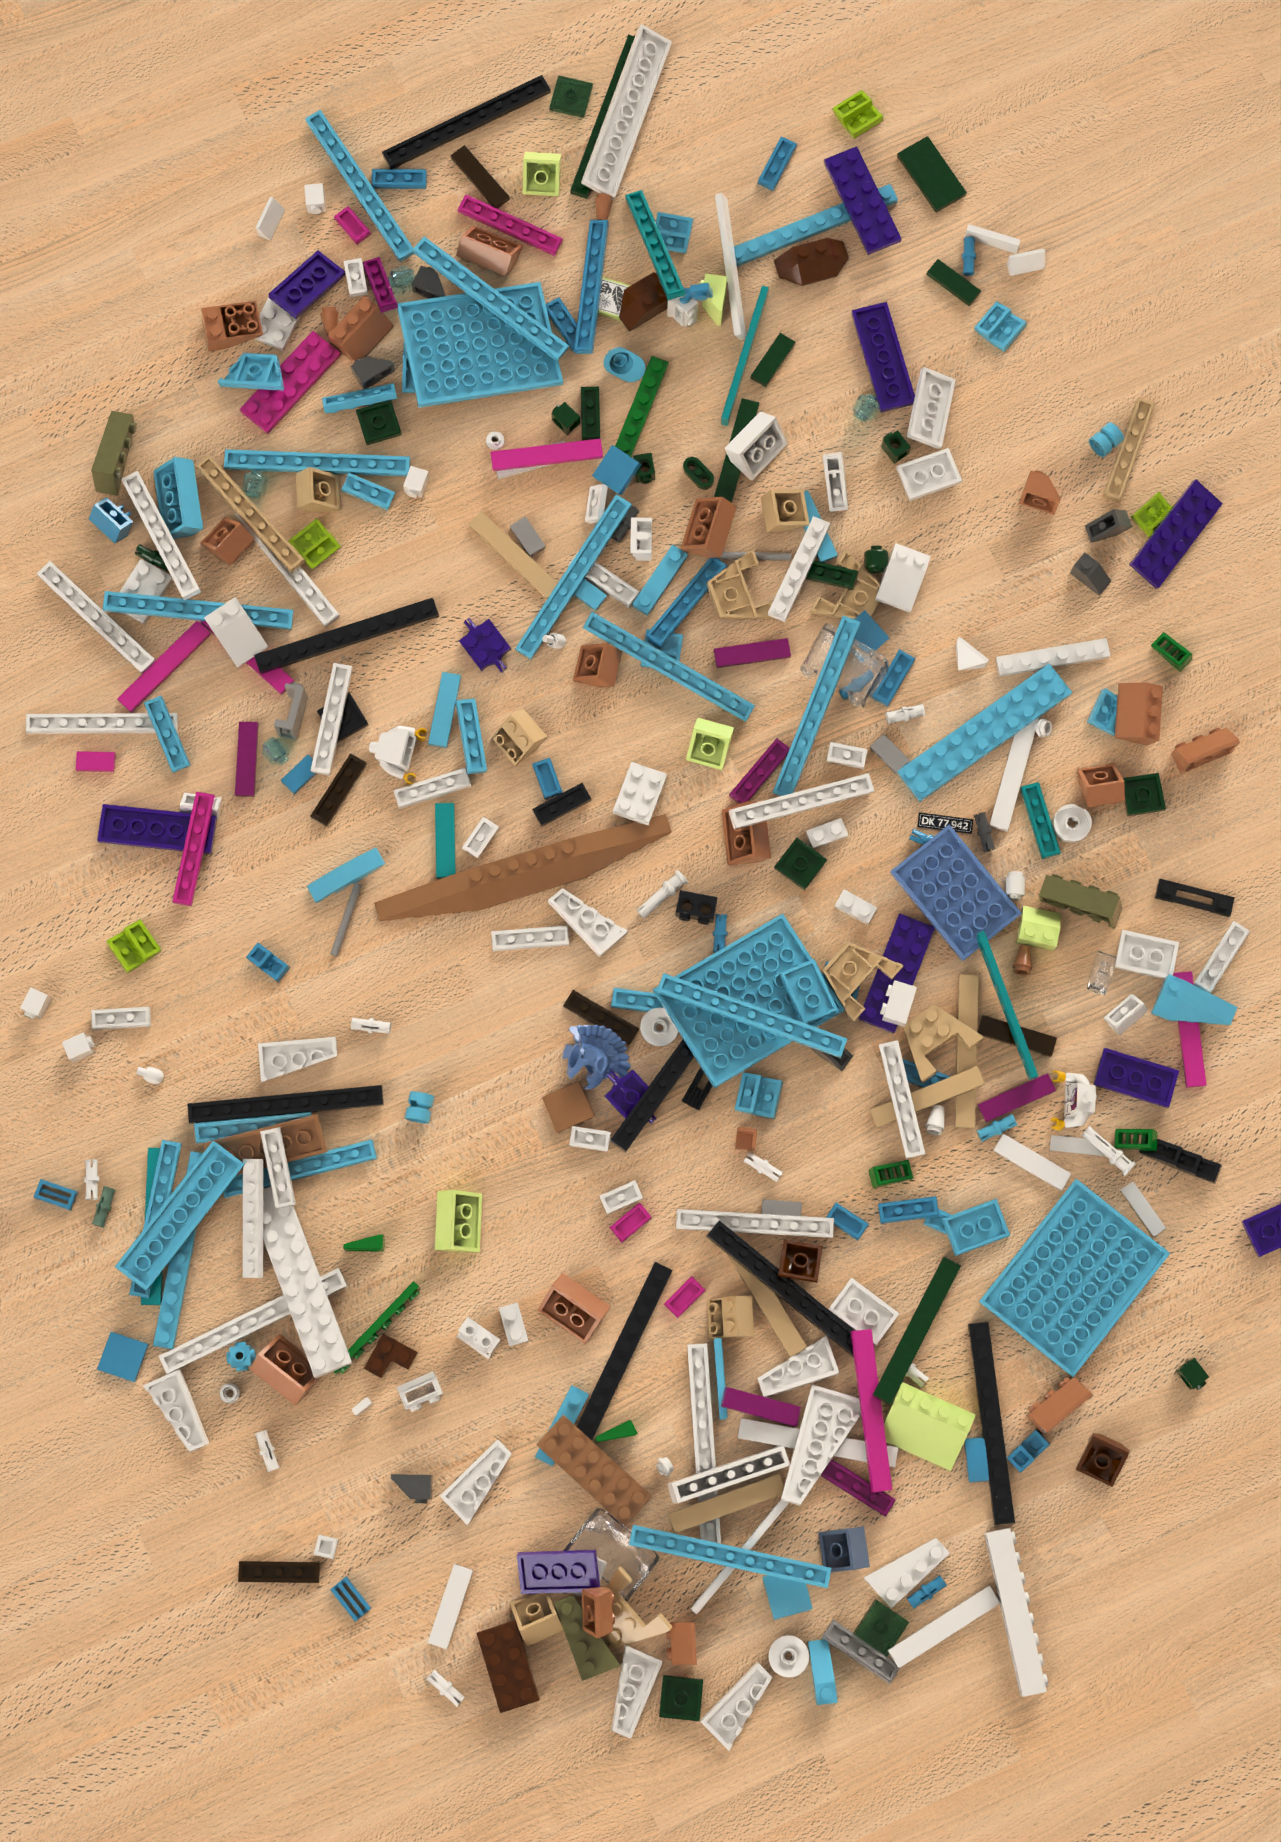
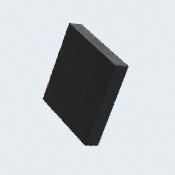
[317,692,369,743]

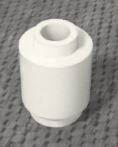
[1005,871,1025,900]

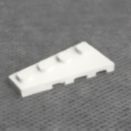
[548,888,628,957]
[258,1037,338,1082]
[757,1335,839,1398]
[143,1370,210,1452]
[440,1440,512,1525]
[863,1538,950,1608]
[611,1645,663,1739]
[700,1662,772,1751]

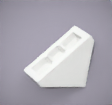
[955,637,989,670]

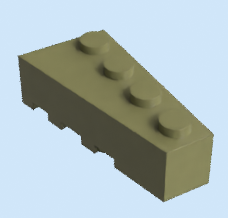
[91,411,137,496]
[1039,874,1122,929]
[554,1595,621,1681]

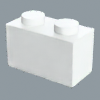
[880,980,917,1027]

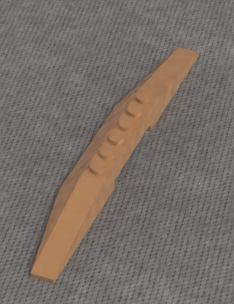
[374,814,672,921]

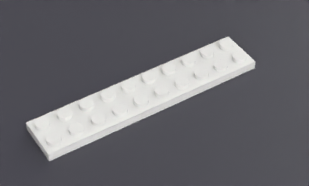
[581,24,672,200]
[263,1187,352,1378]

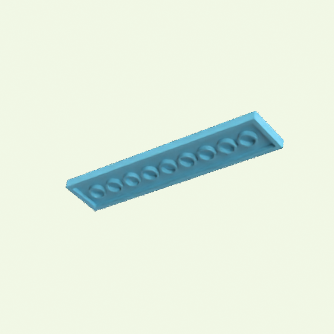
[897,664,1072,802]

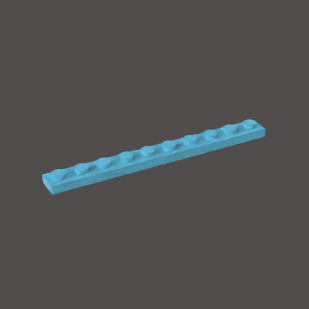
[305,110,414,262]
[734,184,898,267]
[413,236,569,362]
[224,449,410,477]
[515,495,632,660]
[103,591,294,630]
[583,612,755,722]
[772,616,861,796]
[657,973,847,1058]
[153,1151,203,1349]
[629,1525,832,1588]

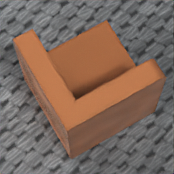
[735,1127,757,1151]

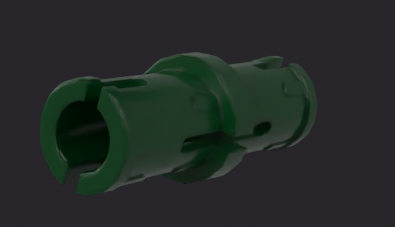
[135,544,169,571]

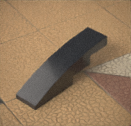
[1139,1135,1222,1184]

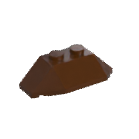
[774,238,849,286]
[619,272,668,332]

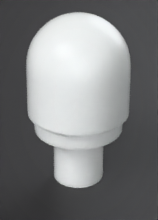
[542,633,566,649]
[136,1067,164,1084]

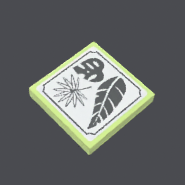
[598,277,630,321]

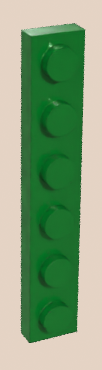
[615,356,669,457]
[333,1281,420,1375]

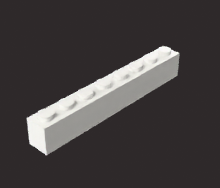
[984,1528,1049,1697]

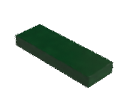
[926,259,981,306]
[750,333,795,387]
[581,386,600,441]
[806,561,859,590]

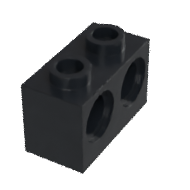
[675,890,718,925]

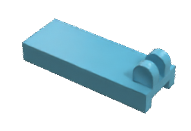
[341,473,395,511]

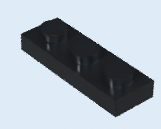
[532,783,592,827]

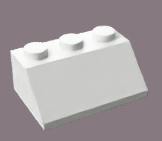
[724,411,788,481]

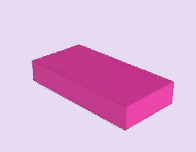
[334,206,371,245]
[75,751,116,772]
[609,1202,652,1243]
[664,1276,705,1318]

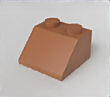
[1019,470,1061,515]
[200,517,254,565]
[573,643,622,687]
[1077,763,1125,807]
[582,1587,615,1638]
[666,1621,697,1665]

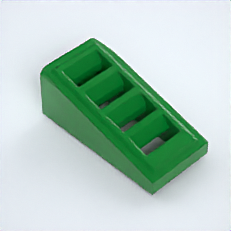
[1151,632,1193,672]
[1114,1129,1158,1151]
[869,1160,913,1188]
[343,1234,385,1252]
[595,1420,638,1442]

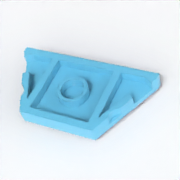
[218,353,284,391]

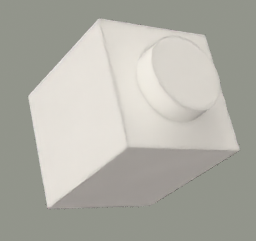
[304,183,326,214]
[403,466,429,498]
[20,987,52,1020]
[62,1033,95,1062]

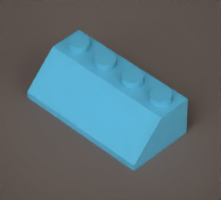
[153,457,203,539]

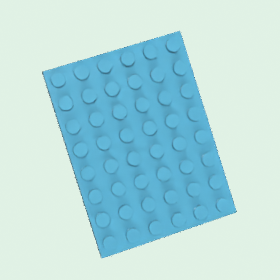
[397,282,563,408]
[653,914,845,1088]
[979,1179,1170,1377]

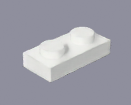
[343,258,368,297]
[585,484,608,524]
[826,742,868,769]
[462,817,499,859]
[806,818,848,849]
[834,889,878,925]
[569,1126,611,1152]
[599,1180,643,1215]
[499,1302,528,1347]

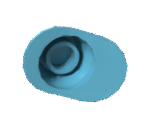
[604,347,646,382]

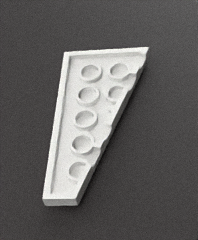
[781,1384,861,1506]

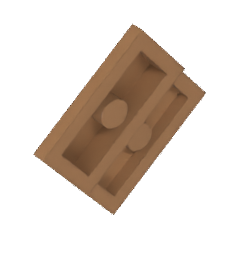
[542,1081,595,1133]

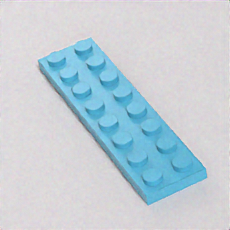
[115,1140,245,1291]

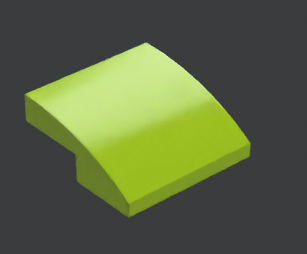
[832,90,884,139]
[1130,492,1174,537]
[288,518,341,570]
[107,919,161,974]

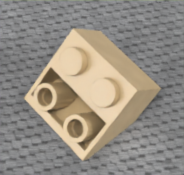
[491,709,547,766]
[707,1296,754,1339]

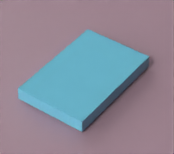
[779,959,838,1024]
[941,1199,1010,1256]

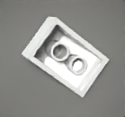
[875,543,931,613]
[204,597,268,668]

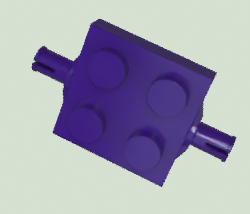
[459,618,511,672]
[604,1069,657,1124]

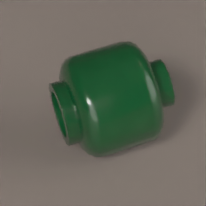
[864,545,889,573]

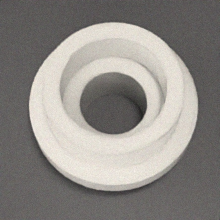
[486,432,505,450]
[1035,718,1052,737]
[220,1383,240,1403]
[656,1457,674,1477]

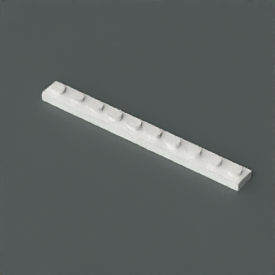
[159,1268,347,1374]
[687,1343,721,1544]

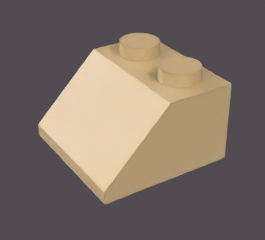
[296,467,340,513]
[761,489,810,533]
[510,1593,564,1647]

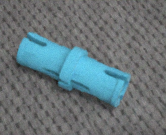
[977,1114,1017,1142]

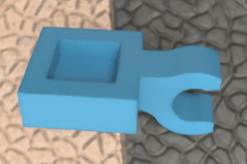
[679,283,713,304]

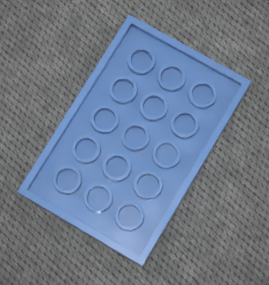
[890,825,1022,961]

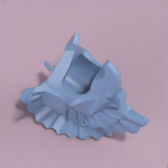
[562,1025,631,1089]

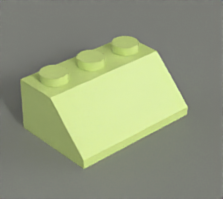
[435,1190,482,1253]

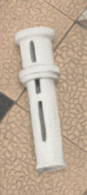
[636,870,688,919]
[1082,1126,1136,1176]

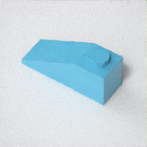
[808,1639,838,1705]

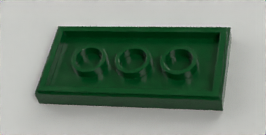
[897,136,967,213]

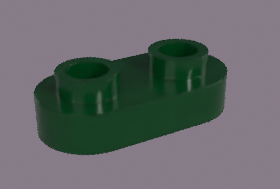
[683,457,714,490]

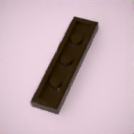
[450,145,510,209]
[310,753,367,827]
[563,990,639,1046]
[978,1015,1057,1057]
[238,1561,320,1583]

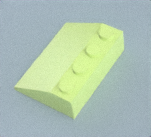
[884,1382,976,1471]

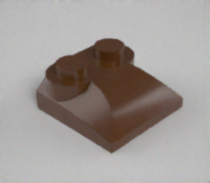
[778,1239,823,1283]
[1076,1433,1130,1487]

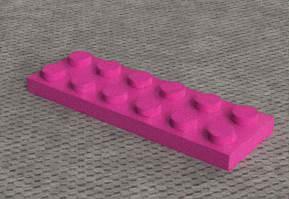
[240,331,341,434]

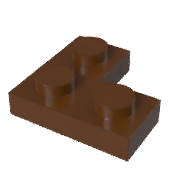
[364,1334,418,1378]

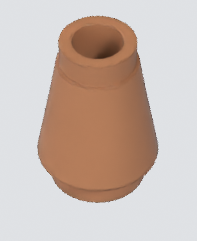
[595,193,613,220]
[320,307,339,335]
[1013,945,1032,975]

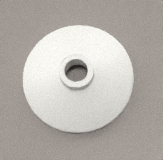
[640,1008,678,1046]
[768,1635,809,1677]

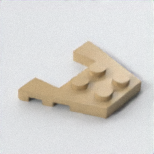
[706,549,775,619]
[810,549,880,619]
[822,942,903,1022]
[903,1004,984,1083]
[605,1566,672,1648]

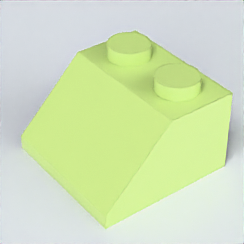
[523,152,561,196]
[700,273,727,326]
[686,718,734,770]
[1016,906,1061,951]

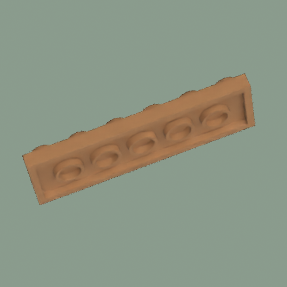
[203,1114,328,1175]
[536,1414,652,1526]

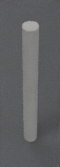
[718,552,791,561]
[330,883,362,957]

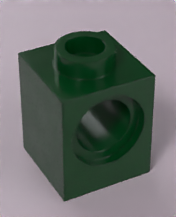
[552,402,581,436]
[881,430,911,464]
[633,453,655,484]
[1175,1358,1209,1390]

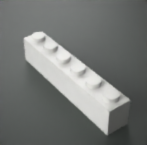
[667,1446,790,1503]

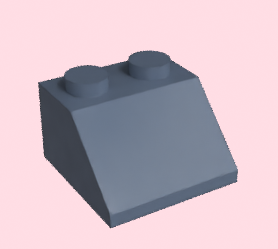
[818,1526,870,1572]

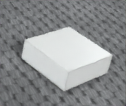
[352,1397,373,1416]
[313,1535,339,1559]

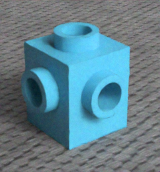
[226,1342,256,1371]

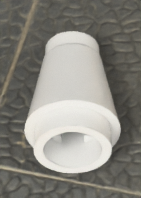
[925,1105,945,1135]

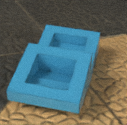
[246,943,290,983]
[1007,1429,1050,1473]
[964,1437,989,1483]

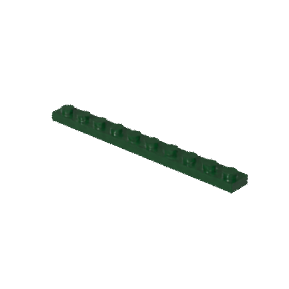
[570,34,635,199]

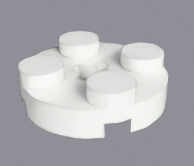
[1053,804,1092,843]

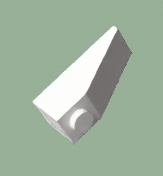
[823,452,848,512]

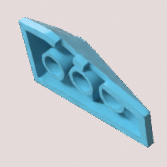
[1151,974,1237,1025]

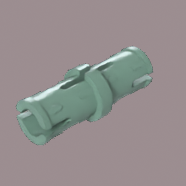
[92,1186,116,1228]

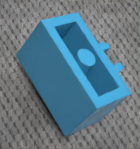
[89,497,133,543]

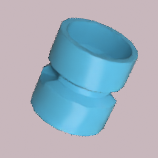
[1089,422,1124,457]
[405,1091,435,1124]

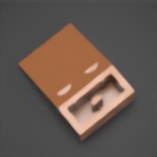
[201,301,263,351]

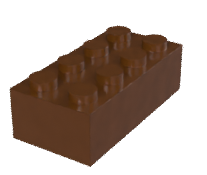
[476,1620,540,1713]

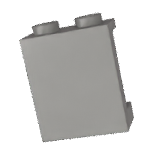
[274,682,308,740]

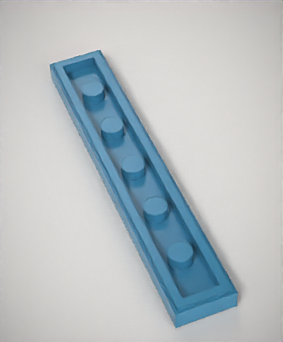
[645,558,727,649]

